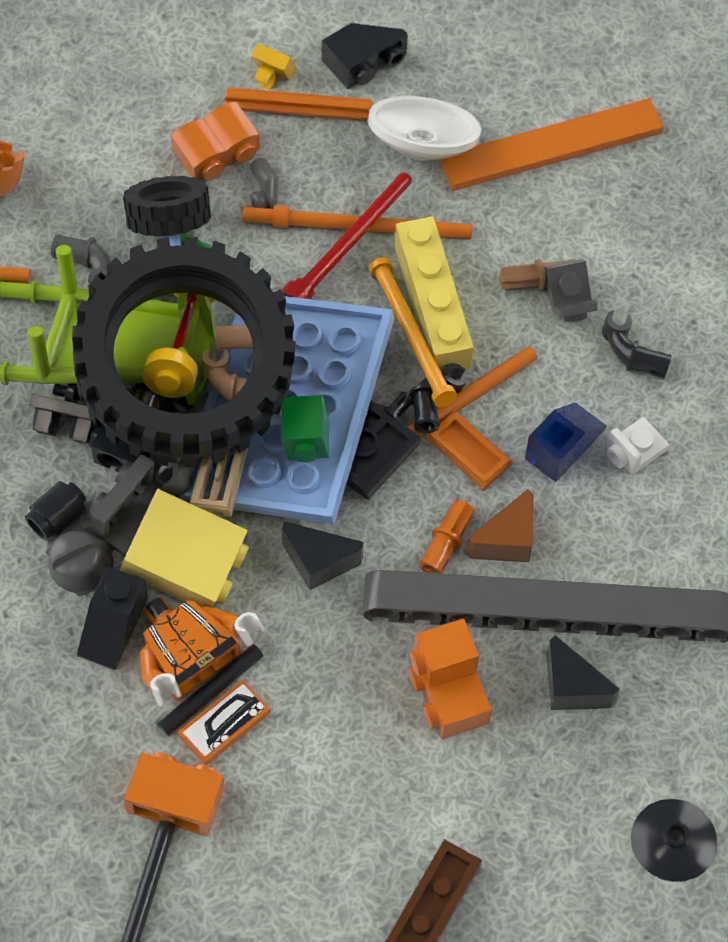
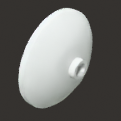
[368,96,481,160]

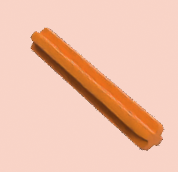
[224,87,372,121]

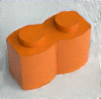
[171,102,260,180]

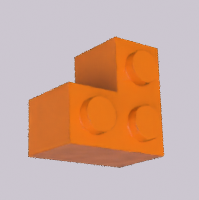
[408,618,492,739]

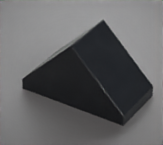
[282,521,364,590]
[546,635,620,710]

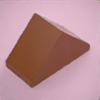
[466,489,534,562]

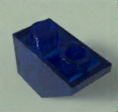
[525,402,607,482]

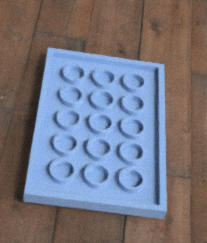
[179,296,395,525]

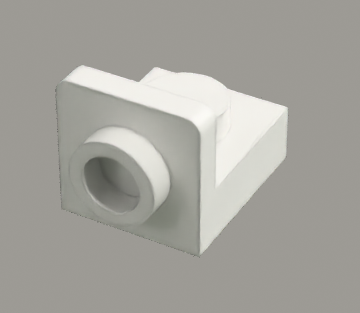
[606,416,670,475]

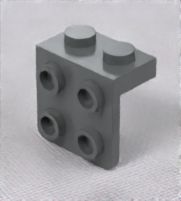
[89,454,185,557]

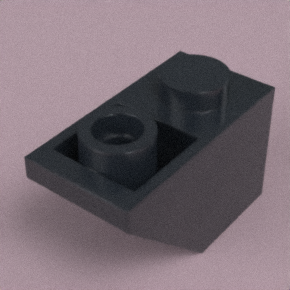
[321,23,408,89]

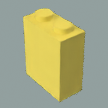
[120,489,249,607]

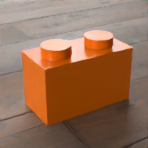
[124,752,225,837]

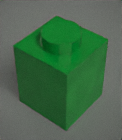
[281,395,330,462]

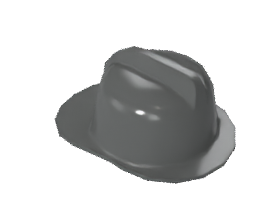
[46,526,114,596]

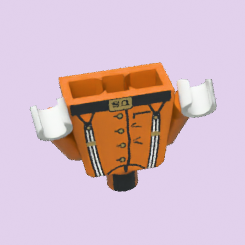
[140,597,266,706]

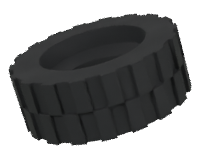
[123,176,211,237]

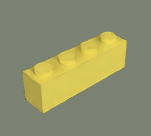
[394,216,474,371]

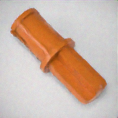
[418,500,475,574]

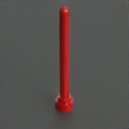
[281,173,412,300]

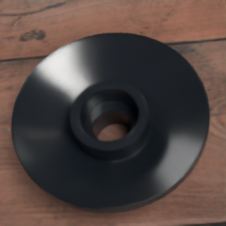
[631,799,717,882]

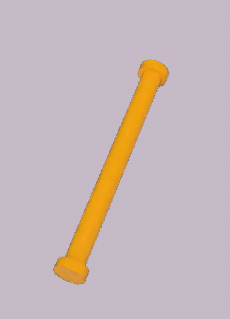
[368,257,457,407]

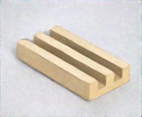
[190,447,249,517]

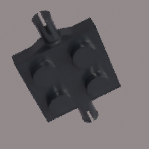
[346,391,420,500]

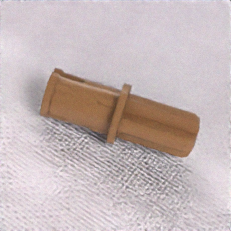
[499,259,575,290]

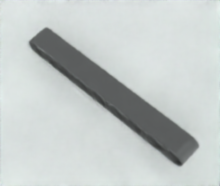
[363,570,728,643]

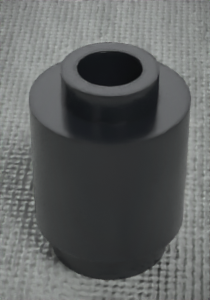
[25,481,86,541]

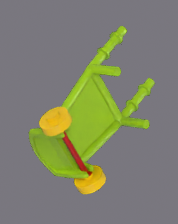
[0,245,216,405]

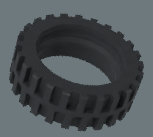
[72,236,296,467]

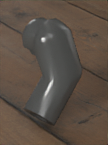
[250,158,278,209]

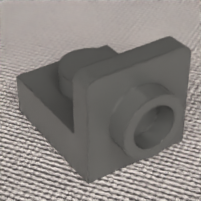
[545,259,598,322]

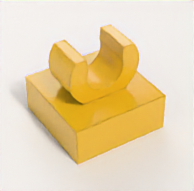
[251,43,296,90]

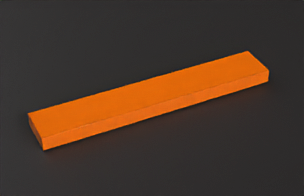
[440,98,664,191]

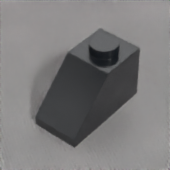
[77,566,148,670]

